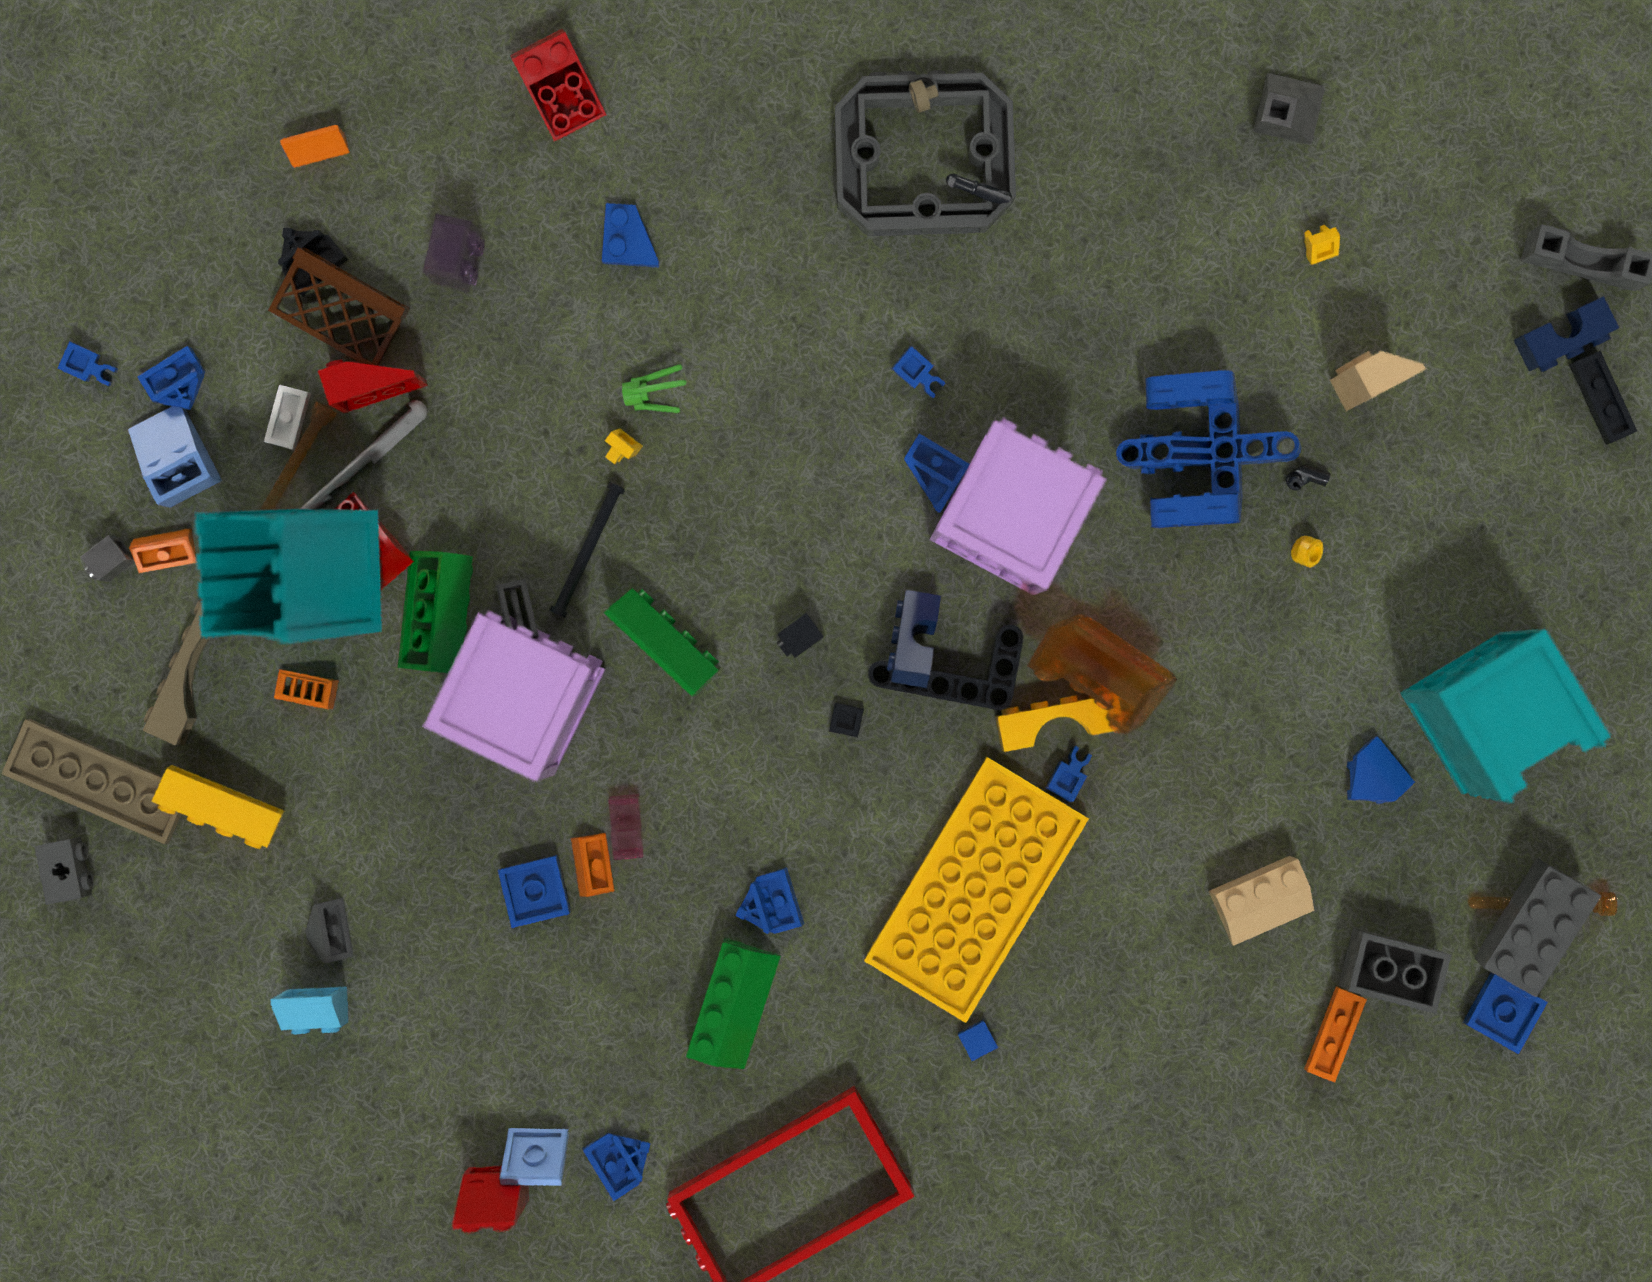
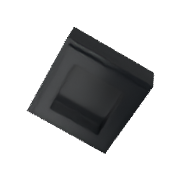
[829,702,864,738]

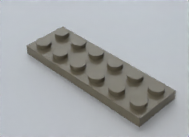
[1,719,181,844]

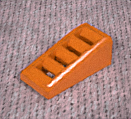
[274,669,339,709]

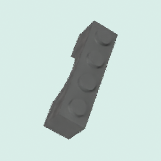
[1521,224,1652,292]

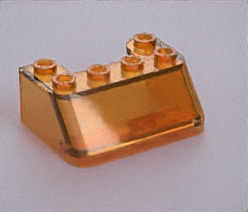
[1027,614,1177,735]

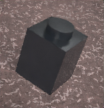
[777,613,824,658]

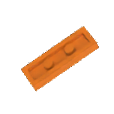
[1304,986,1367,1083]

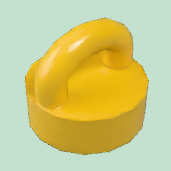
[1291,535,1324,568]

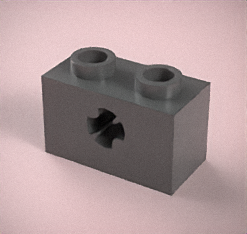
[34,837,94,905]

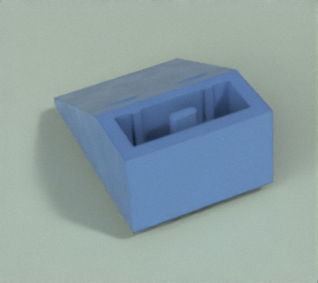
[128,406,222,508]

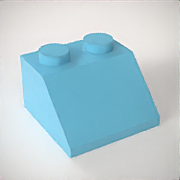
[271,987,348,1034]

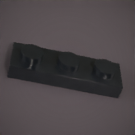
[1569,351,1637,445]

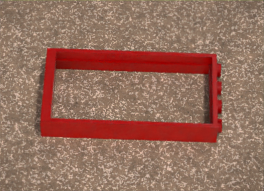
[666,1086,915,1282]

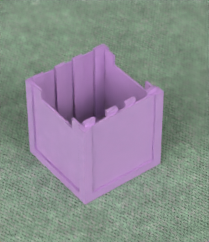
[929,419,1106,595]
[423,611,606,781]

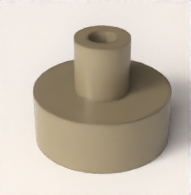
[909,80,939,113]

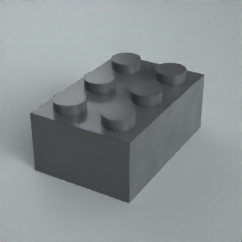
[1339,928,1451,1014]

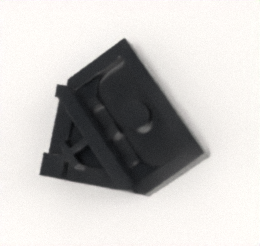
[278,228,348,296]

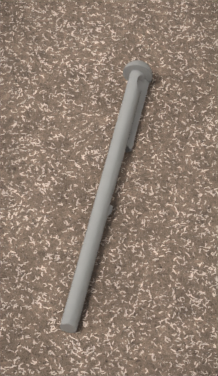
[300,400,427,509]

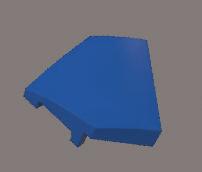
[137,346,205,410]
[1347,736,1415,804]
[735,867,804,934]
[582,1133,650,1201]

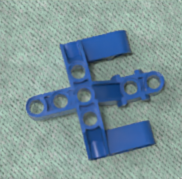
[1116,370,1301,528]

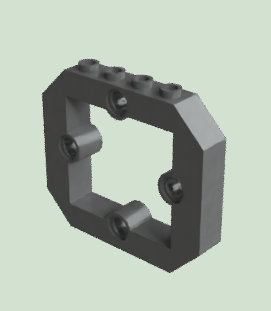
[835,69,1016,236]

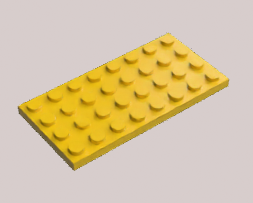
[864,757,1089,1023]

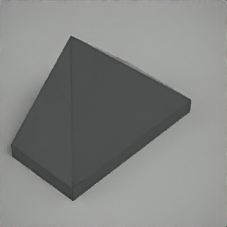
[305,898,353,963]

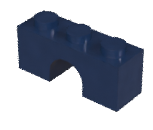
[1514,296,1619,372]
[887,590,941,688]

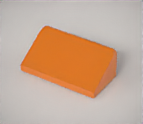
[280,125,349,168]
[129,528,197,573]
[571,833,614,897]

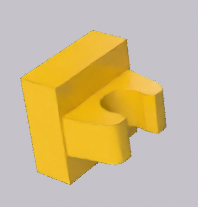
[1304,225,1340,265]
[605,428,643,465]

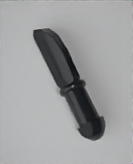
[946,174,1012,204]

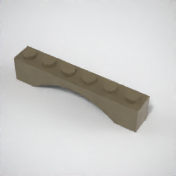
[143,599,210,745]

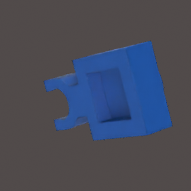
[57,342,118,386]
[891,346,946,398]
[1045,746,1092,803]

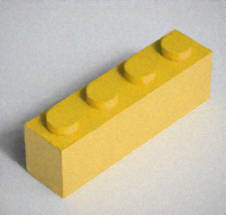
[151,765,285,849]

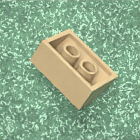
[1330,351,1426,411]
[1209,856,1314,946]

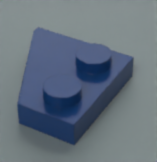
[602,203,659,267]
[904,433,970,513]

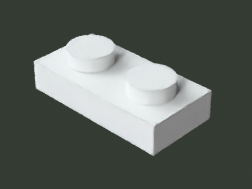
[264,385,311,451]

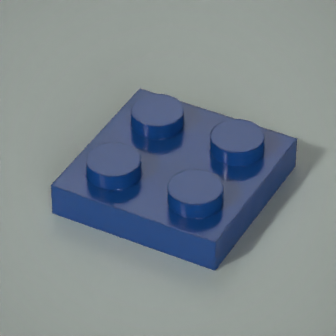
[498,855,571,928]
[1463,972,1548,1054]

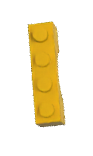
[995,690,1122,752]

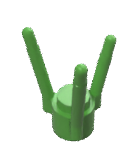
[622,364,686,413]

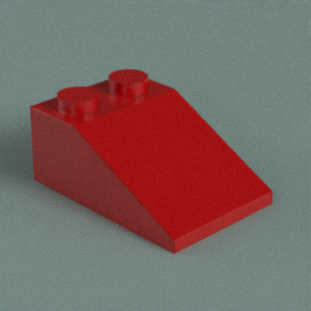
[318,360,428,414]

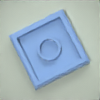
[500,1128,568,1186]

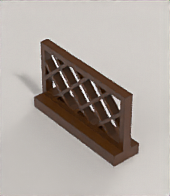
[268,247,411,366]

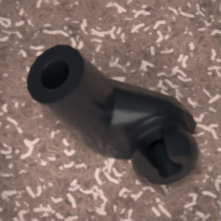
[1286,464,1331,491]

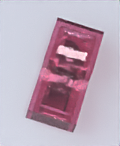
[608,794,644,860]

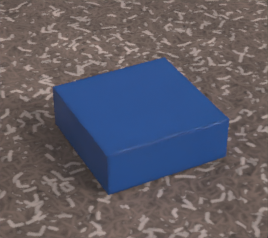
[957,1019,998,1061]

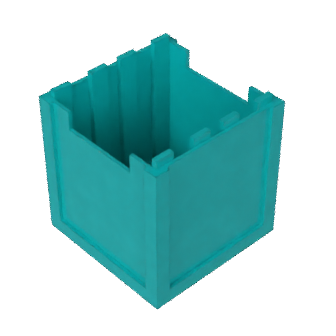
[195,509,382,643]
[1400,629,1611,803]

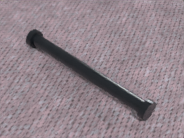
[549,482,625,618]

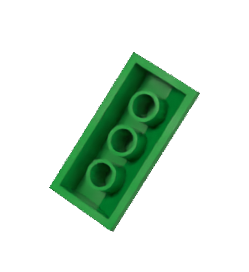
[398,551,473,673]
[604,588,720,696]
[686,938,781,1069]

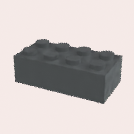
[1474,858,1601,997]

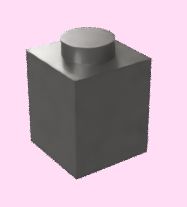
[80,535,134,582]

